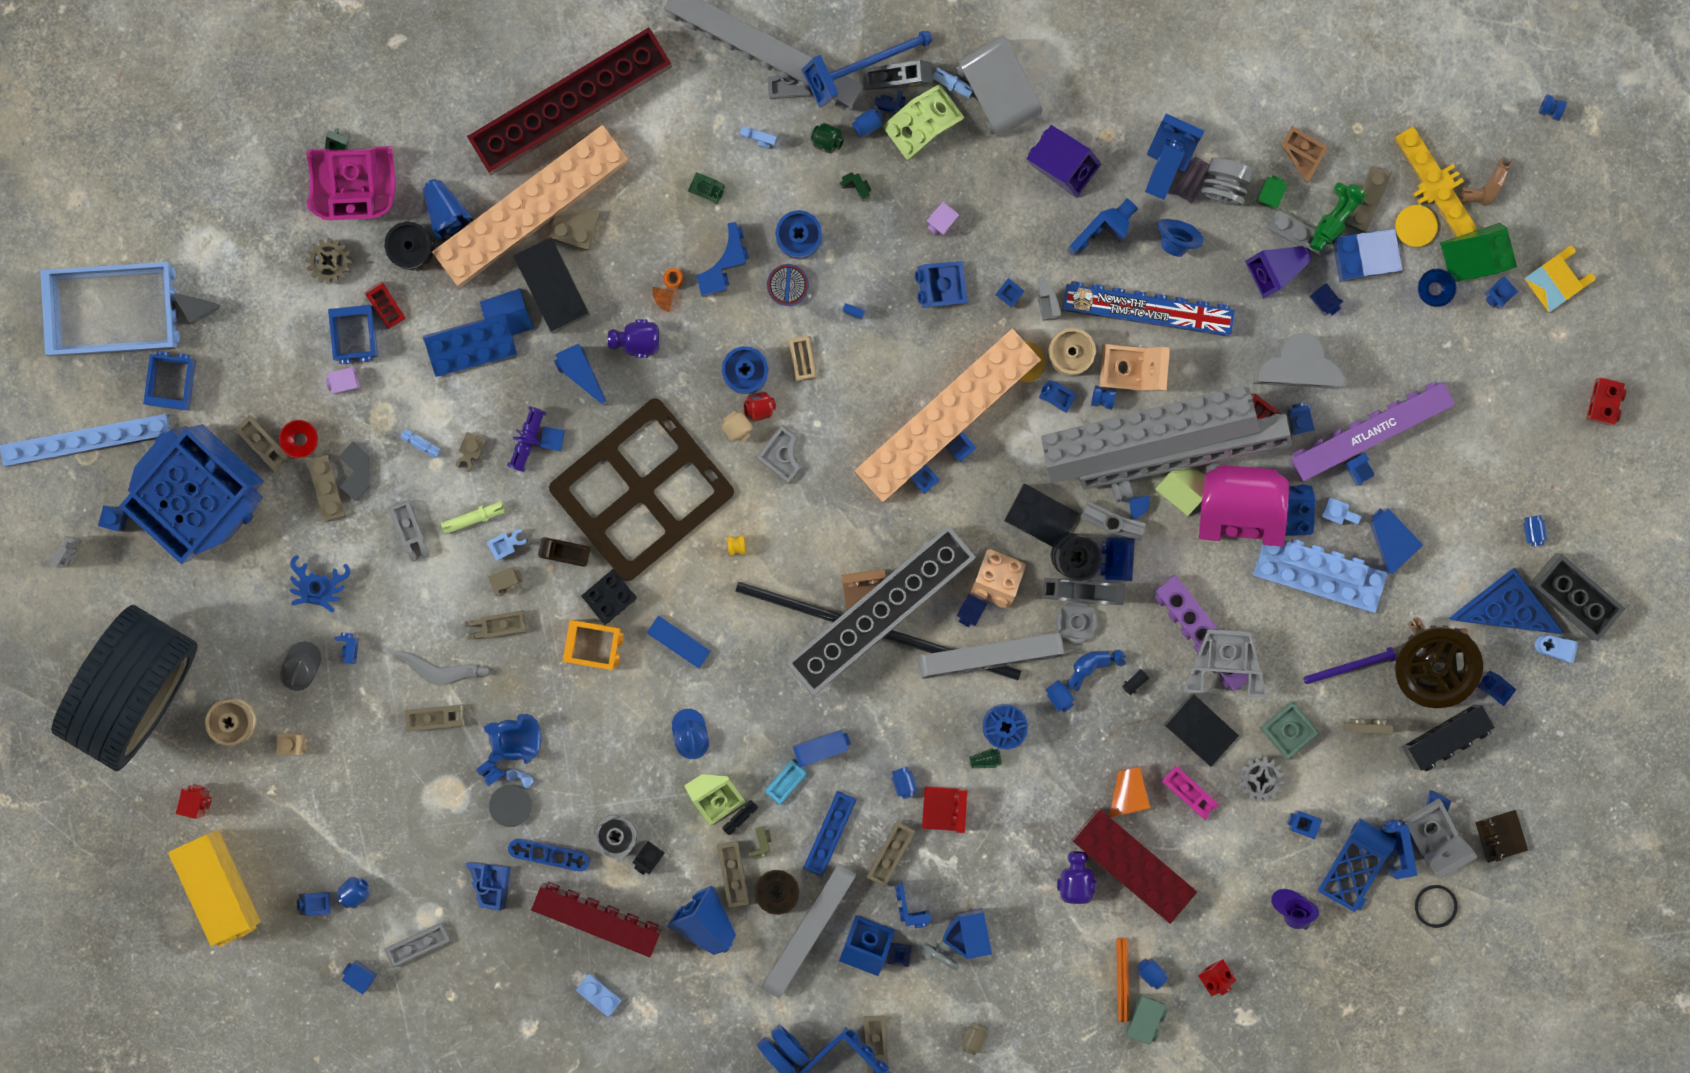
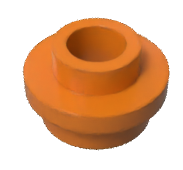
[663,268,684,289]

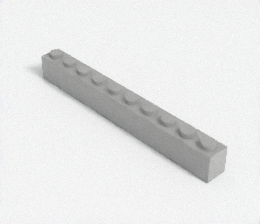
[664,0,863,110]
[1079,414,1293,490]

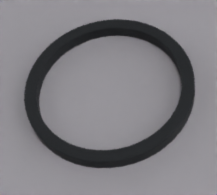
[1415,885,1458,928]

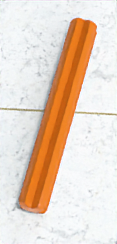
[1116,938,1130,1022]

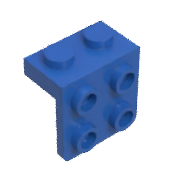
[1285,484,1315,536]
[895,881,931,928]

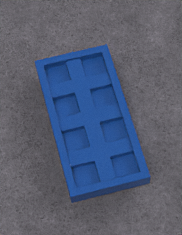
[423,313,517,377]

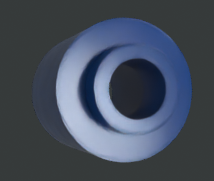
[851,108,884,138]
[1523,515,1548,547]
[1045,680,1075,713]
[891,766,918,799]
[1137,958,1168,990]

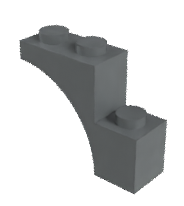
[1042,578,1125,605]

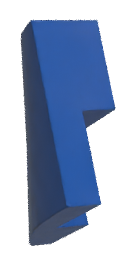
[466,862,510,911]

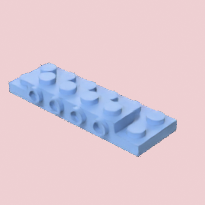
[1253,539,1388,613]

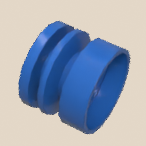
[982,704,1028,750]

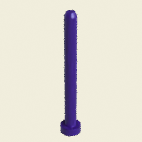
[1303,647,1396,684]

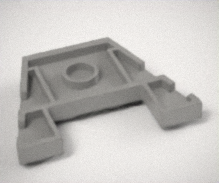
[1183,629,1267,697]

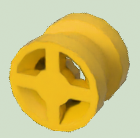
[727,535,746,557]

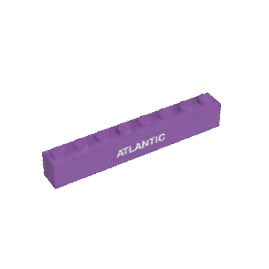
[1289,381,1455,482]

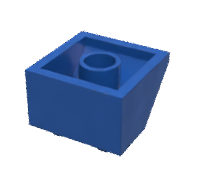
[839,915,895,976]

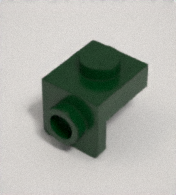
[840,172,872,202]

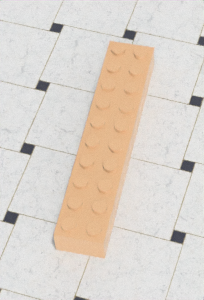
[432,125,629,288]
[854,328,1041,503]

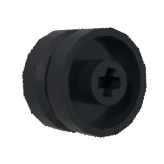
[384,221,434,271]

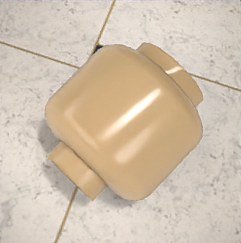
[721,410,753,443]

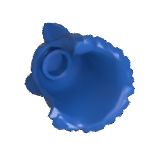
[484,714,542,764]

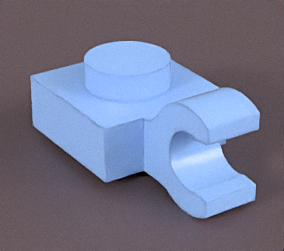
[1322,497,1362,525]

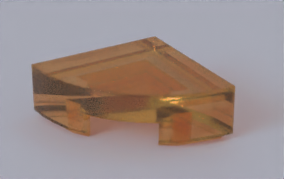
[653,287,674,313]

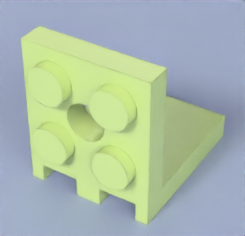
[883,84,965,160]

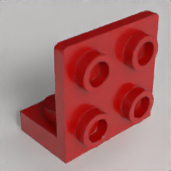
[922,786,968,833]

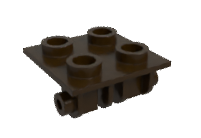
[1475,810,1528,863]

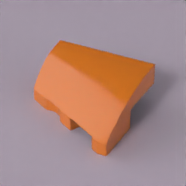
[1109,766,1150,817]

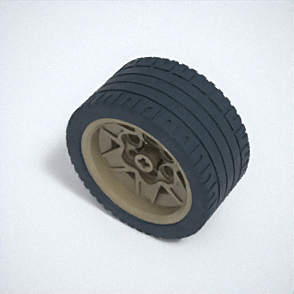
[51,605,198,771]

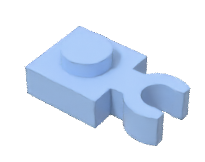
[740,126,777,149]
[487,529,527,561]

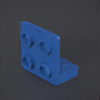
[1147,113,1204,172]

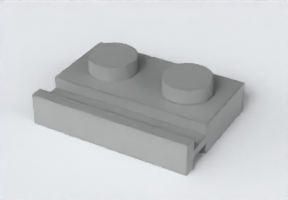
[49,536,82,568]

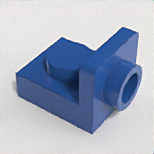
[1484,276,1518,309]
[1039,380,1077,413]
[1287,402,1315,435]
[334,632,359,664]
[297,892,331,916]

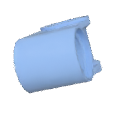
[1534,636,1579,663]

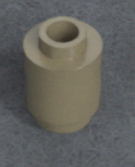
[961,1022,988,1055]

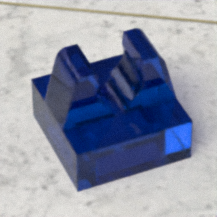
[888,942,912,967]

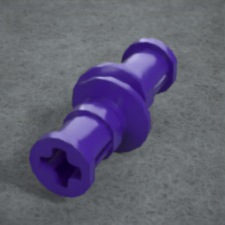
[507,406,547,472]

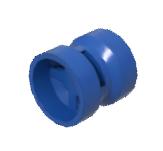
[1538,94,1567,121]
[1091,385,1116,410]
[476,760,505,787]

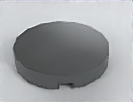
[489,785,532,827]

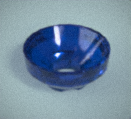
[1417,268,1457,307]

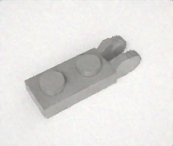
[1267,210,1322,256]
[388,500,429,562]

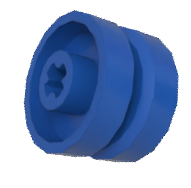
[775,210,822,260]
[721,346,769,395]
[757,1024,810,1073]

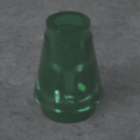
[969,748,1002,769]

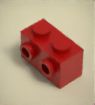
[1586,378,1626,426]
[175,784,212,819]

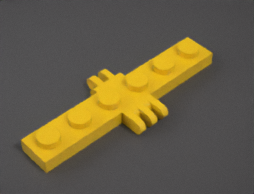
[1394,126,1478,237]

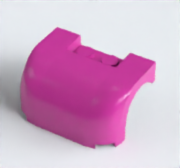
[306,146,396,220]
[1199,465,1289,547]

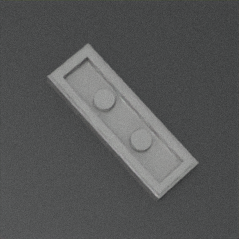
[384,922,452,968]

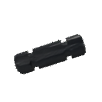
[722,800,758,835]

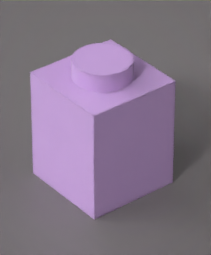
[926,202,959,237]
[326,367,360,395]

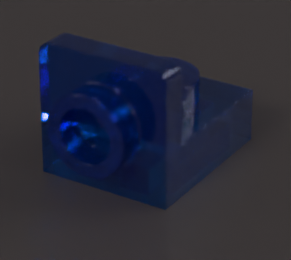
[873,90,906,113]
[1309,283,1344,316]
[1478,671,1516,706]

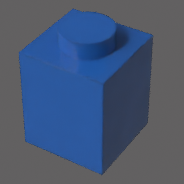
[98,505,128,532]
[342,960,377,995]

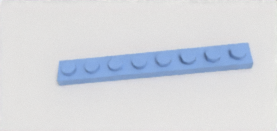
[0,414,171,467]

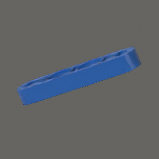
[508,839,590,871]

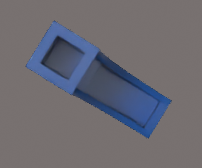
[696,222,749,297]

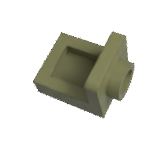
[748,826,772,859]

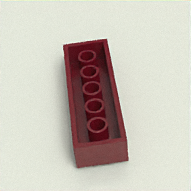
[1071,808,1197,924]
[531,881,662,958]

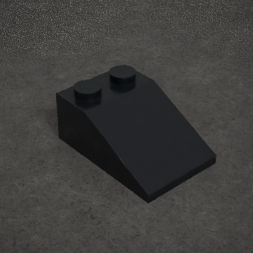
[1003,483,1079,547]
[1163,693,1239,767]

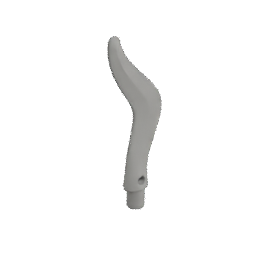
[394,651,489,685]

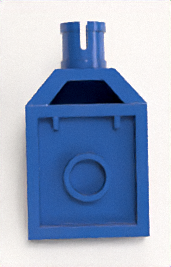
[1067,198,1138,256]

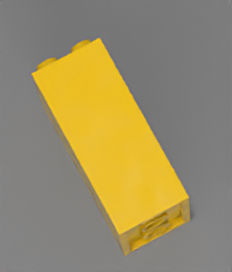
[168,830,261,947]

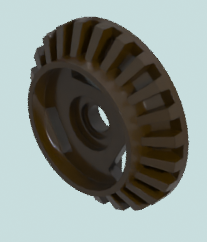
[1394,625,1483,709]

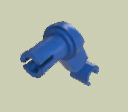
[1067,650,1126,691]

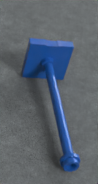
[801,31,932,108]

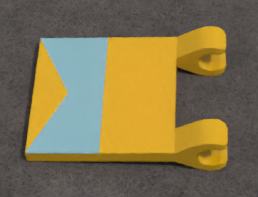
[1524,245,1596,313]

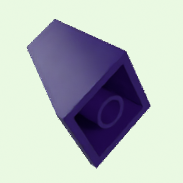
[1026,125,1101,198]

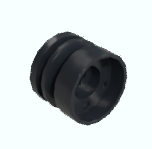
[1050,533,1102,581]

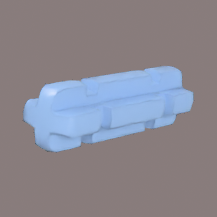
[400,429,440,458]

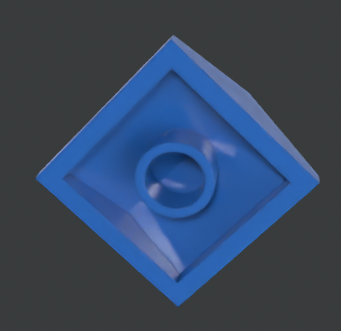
[480,288,534,336]

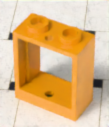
[562,620,624,670]

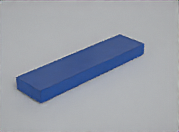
[803,791,857,877]

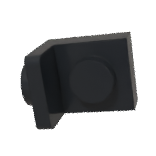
[632,840,665,875]

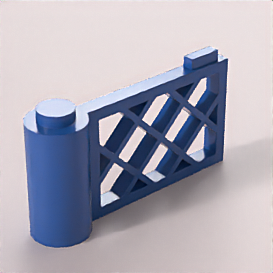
[1317,818,1399,912]

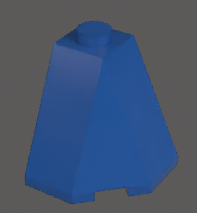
[667,886,736,955]

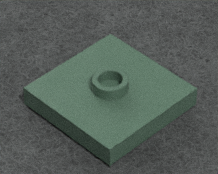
[1259,701,1320,760]

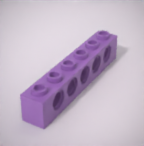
[1154,575,1248,692]

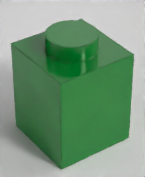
[1256,175,1287,210]

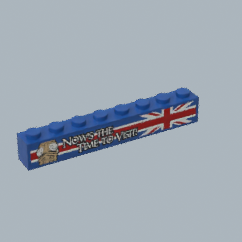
[1062,281,1235,337]

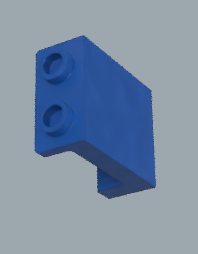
[1381,819,1418,880]

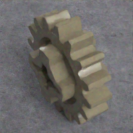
[305,238,353,285]

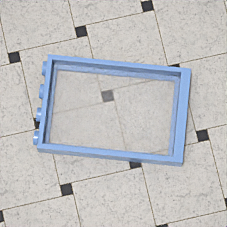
[40,262,180,356]

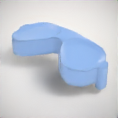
[505,769,534,788]

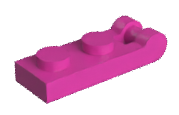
[1161,765,1219,821]

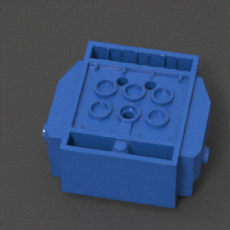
[119,424,264,564]

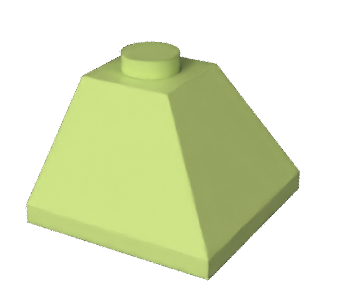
[684,774,746,825]

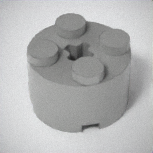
[594,814,638,858]

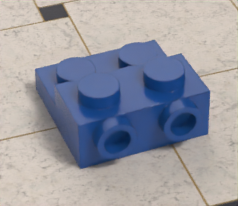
[915,261,968,309]

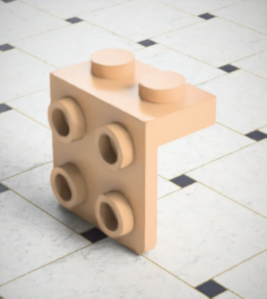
[970,549,1026,609]

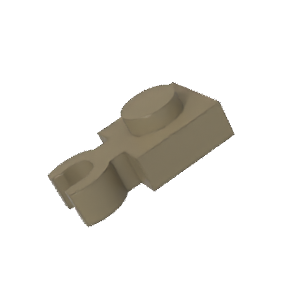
[456,432,487,472]

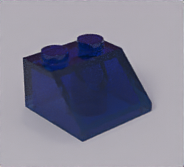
[1100,537,1135,581]

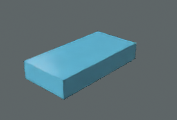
[764,759,808,805]

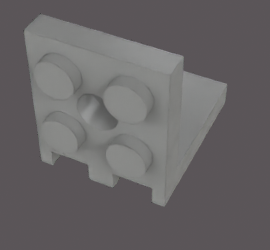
[1402,798,1477,879]

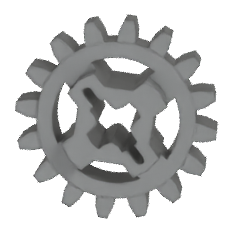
[1238,756,1285,802]

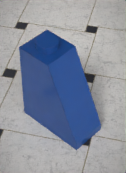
[1370,508,1423,574]
[793,729,851,768]

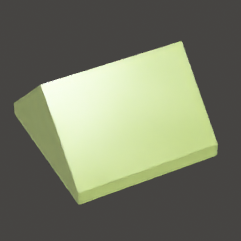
[1155,467,1205,516]

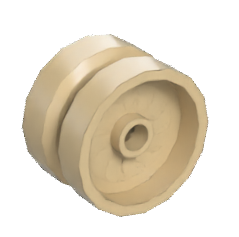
[1048,328,1096,376]
[205,698,257,746]

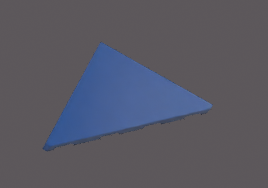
[1449,568,1564,634]

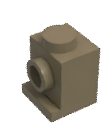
[488,567,523,596]

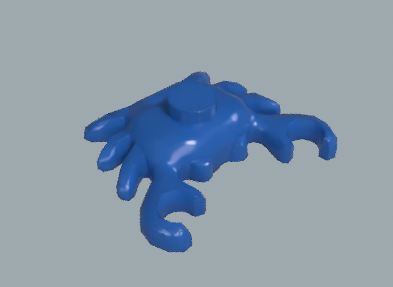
[290,555,350,613]

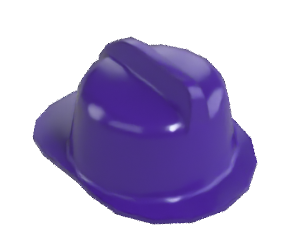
[1271,889,1319,930]

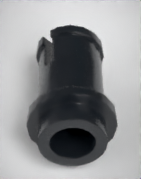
[1122,669,1149,696]

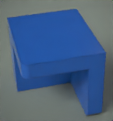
[946,432,976,463]
[1344,453,1374,486]

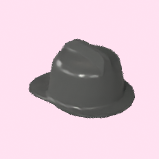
[280,641,321,691]

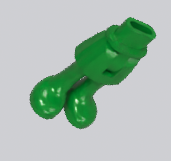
[1309,182,1367,251]

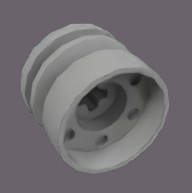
[1201,158,1254,206]

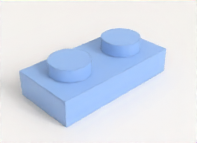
[576,973,622,1017]

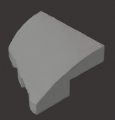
[1038,276,1061,321]

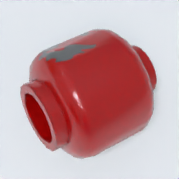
[743,392,776,421]

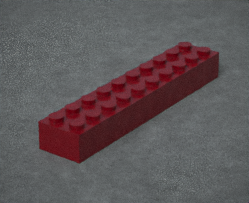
[467,27,672,176]

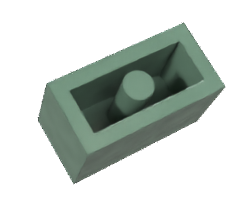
[1125,994,1167,1045]

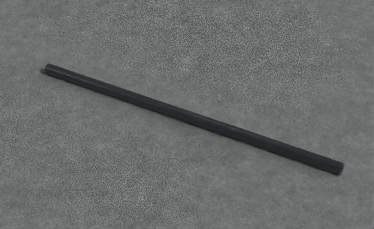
[735,581,1021,681]

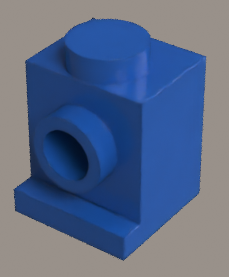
[1287,810,1322,840]

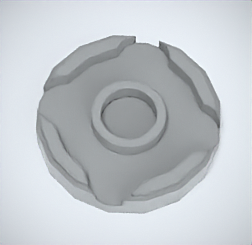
[1056,602,1098,643]

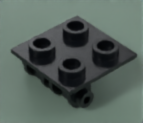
[581,569,637,626]

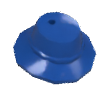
[1157,219,1204,257]

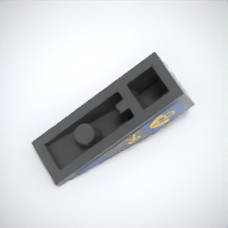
[864,60,933,90]

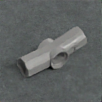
[1080,501,1146,541]

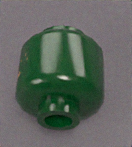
[811,123,844,154]

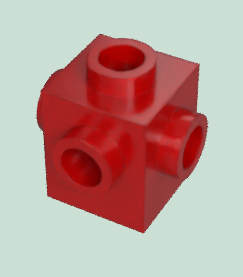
[1198,959,1237,997]

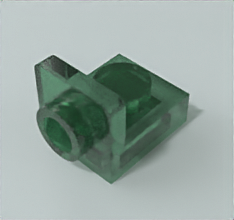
[688,172,725,205]

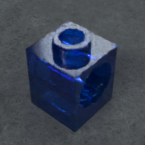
[956,594,987,627]

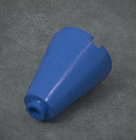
[423,179,474,240]

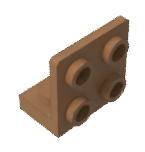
[842,569,886,611]

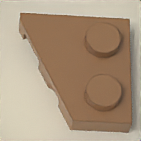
[1281,126,1329,183]

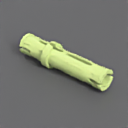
[441,501,506,535]

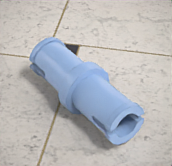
[933,67,974,99]

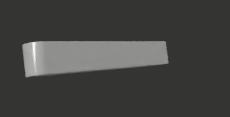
[918,633,1065,679]
[761,863,857,999]

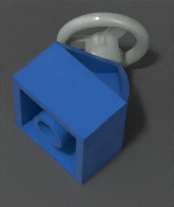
[923,908,992,970]

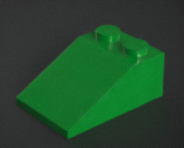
[1440,222,1517,283]

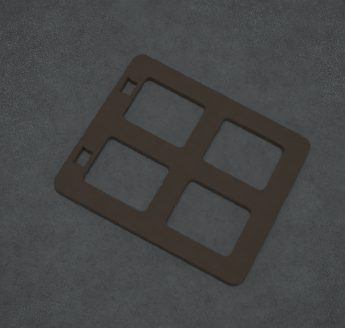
[549,398,734,581]

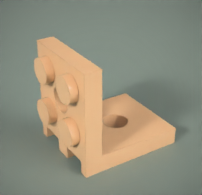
[1100,344,1170,392]

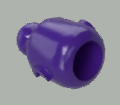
[608,319,659,358]
[1057,851,1096,904]

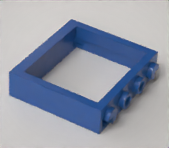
[796,1026,891,1073]

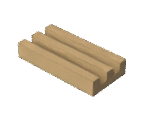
[788,336,817,381]

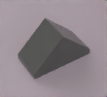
[174,293,220,324]

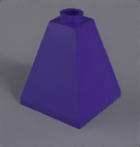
[1245,246,1311,299]

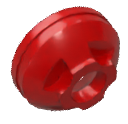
[279,420,318,458]

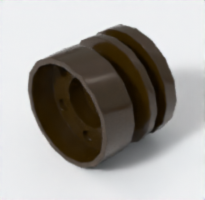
[754,870,799,915]

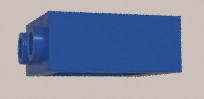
[1145,138,1186,200]
[328,305,378,364]
[143,351,196,411]

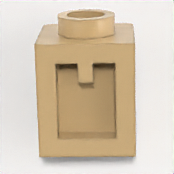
[276,733,307,756]

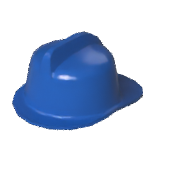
[672,709,709,759]

